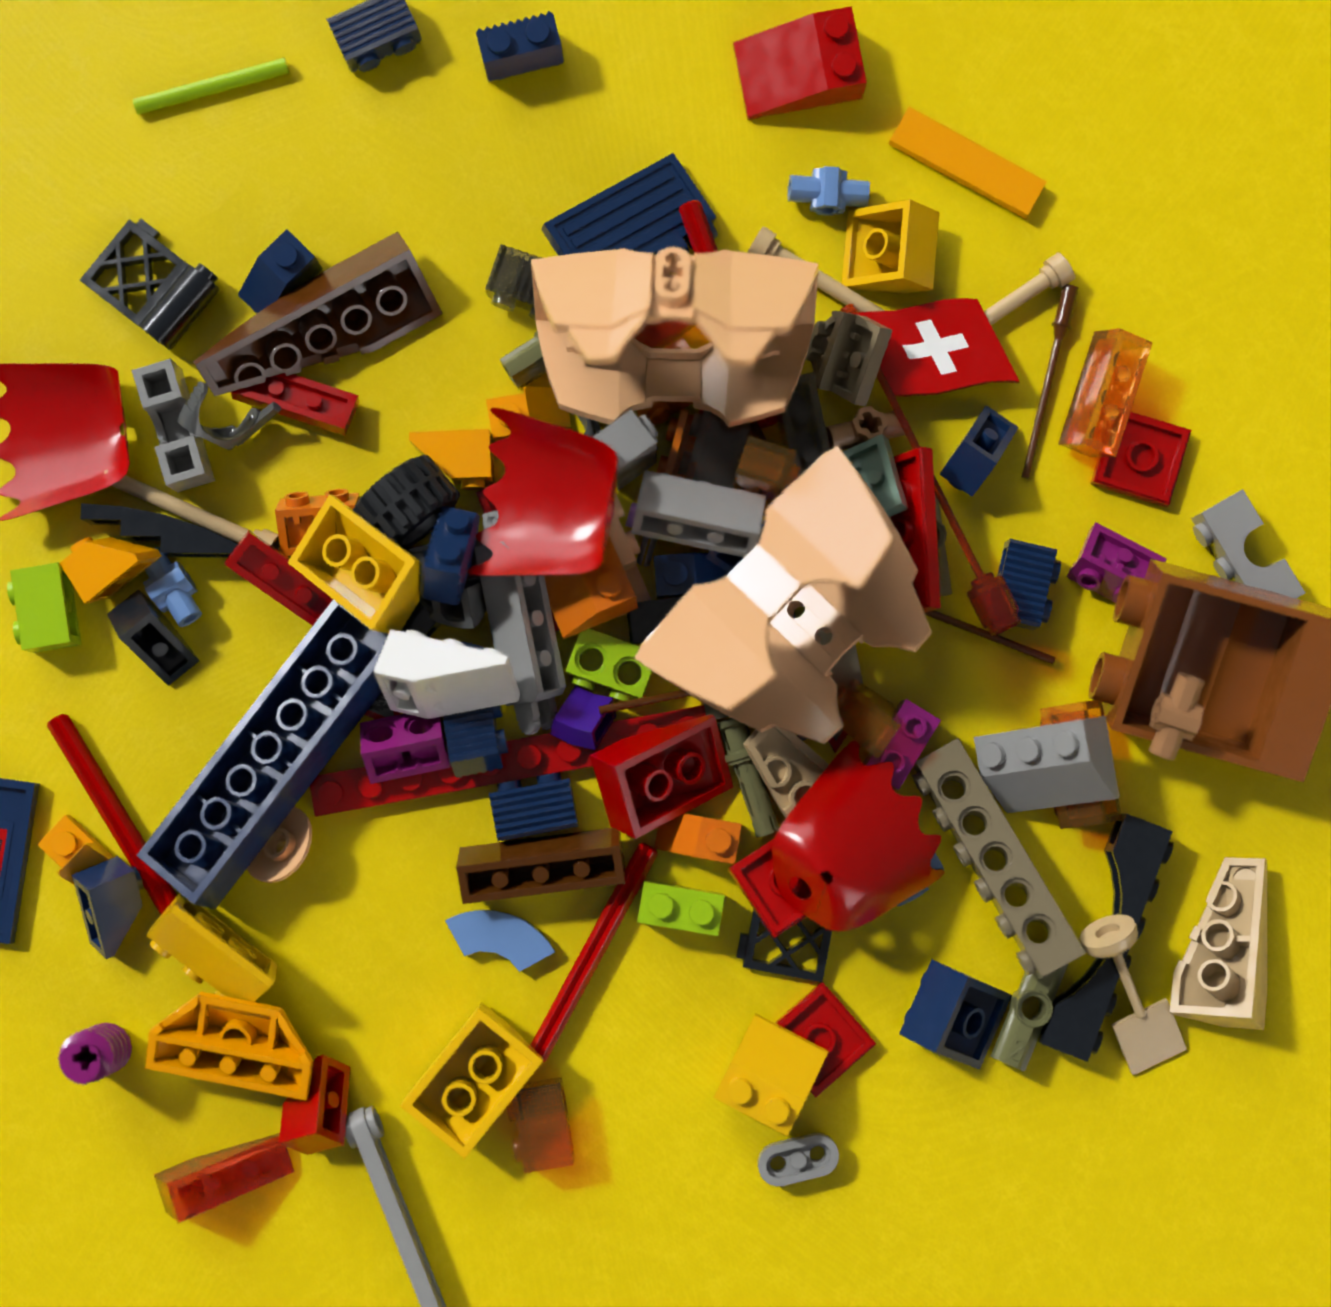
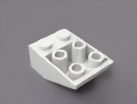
[373,629,520,719]

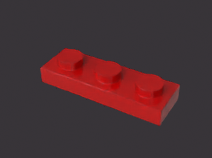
[231,373,359,436]
[225,530,333,626]

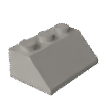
[974,716,1120,813]

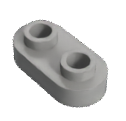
[757,1132,839,1187]

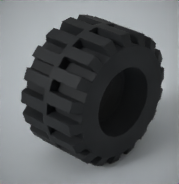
[353,455,460,549]

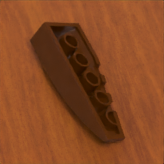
[193,231,443,396]

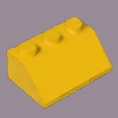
[288,494,420,633]
[146,893,278,1002]
[400,1002,544,1159]

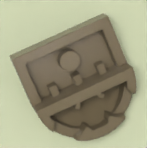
[806,311,892,406]

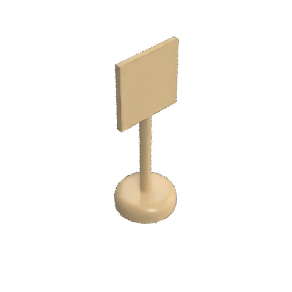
[1080,914,1187,1075]

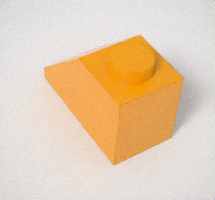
[409,429,494,490]
[59,537,162,604]

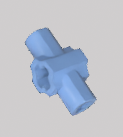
[787,166,870,216]
[143,547,202,627]

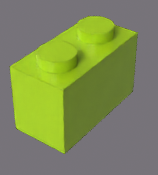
[7,562,81,653]
[637,880,725,936]

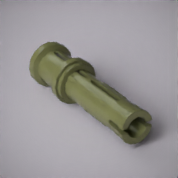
[717,718,780,838]

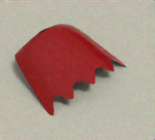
[0,363,130,521]
[467,407,618,576]
[772,740,945,932]

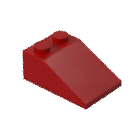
[733,6,867,120]
[590,714,734,839]

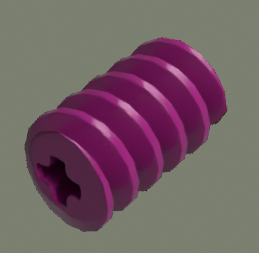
[58,1022,132,1085]

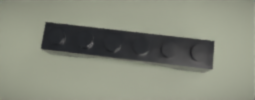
[1037,813,1174,1062]

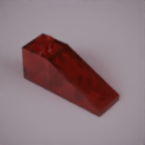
[154,1133,294,1223]

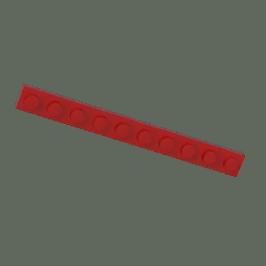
[310,705,706,817]

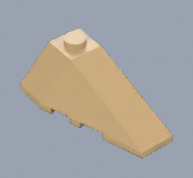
[1170,857,1267,1030]

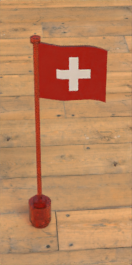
[840,298,1021,636]

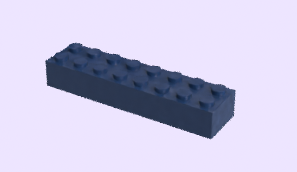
[136,600,389,910]

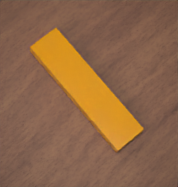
[889,107,1047,219]

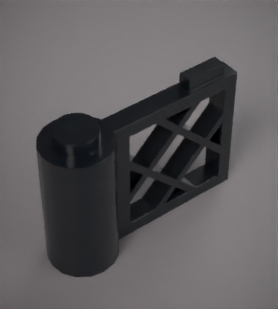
[80,218,220,351]
[736,909,832,982]

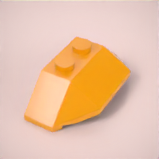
[145,992,313,1101]

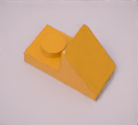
[486,386,572,441]
[37,815,113,885]

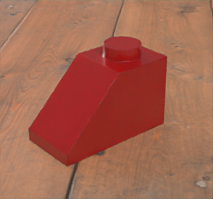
[279,1054,350,1155]

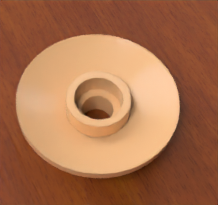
[247,806,312,883]

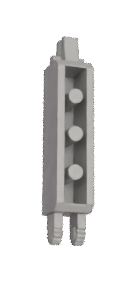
[474,511,566,735]

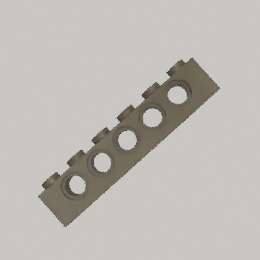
[912,738,1086,980]

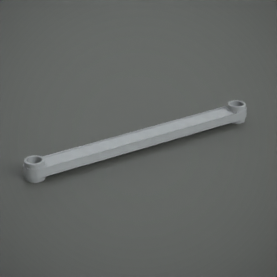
[345,1106,446,1307]

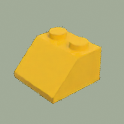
[842,199,940,294]
[713,1013,828,1137]

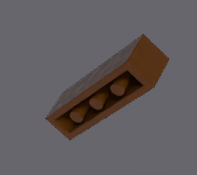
[456,828,625,904]

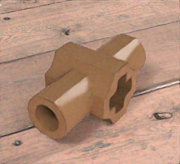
[824,406,908,450]
[1149,673,1205,760]

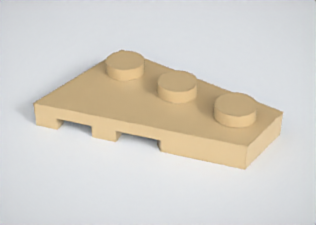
[743,726,829,819]

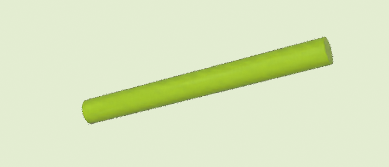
[133,58,289,115]

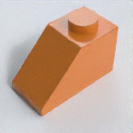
[654,813,742,864]

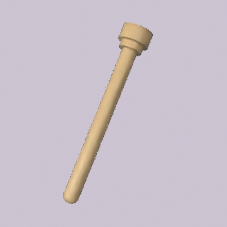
[747,226,885,312]
[984,252,1075,325]
[104,470,280,550]

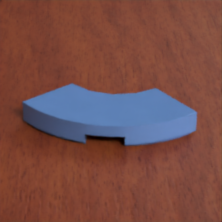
[445,910,555,972]

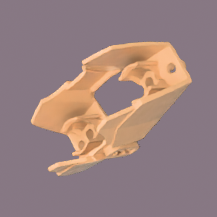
[531,247,819,427]
[634,446,932,744]

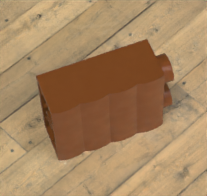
[1089,559,1331,782]

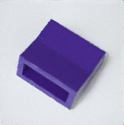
[550,685,617,750]

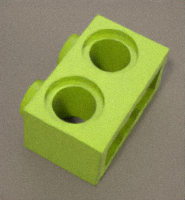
[565,629,652,701]

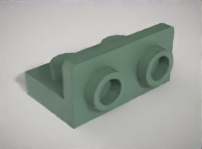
[843,434,908,517]

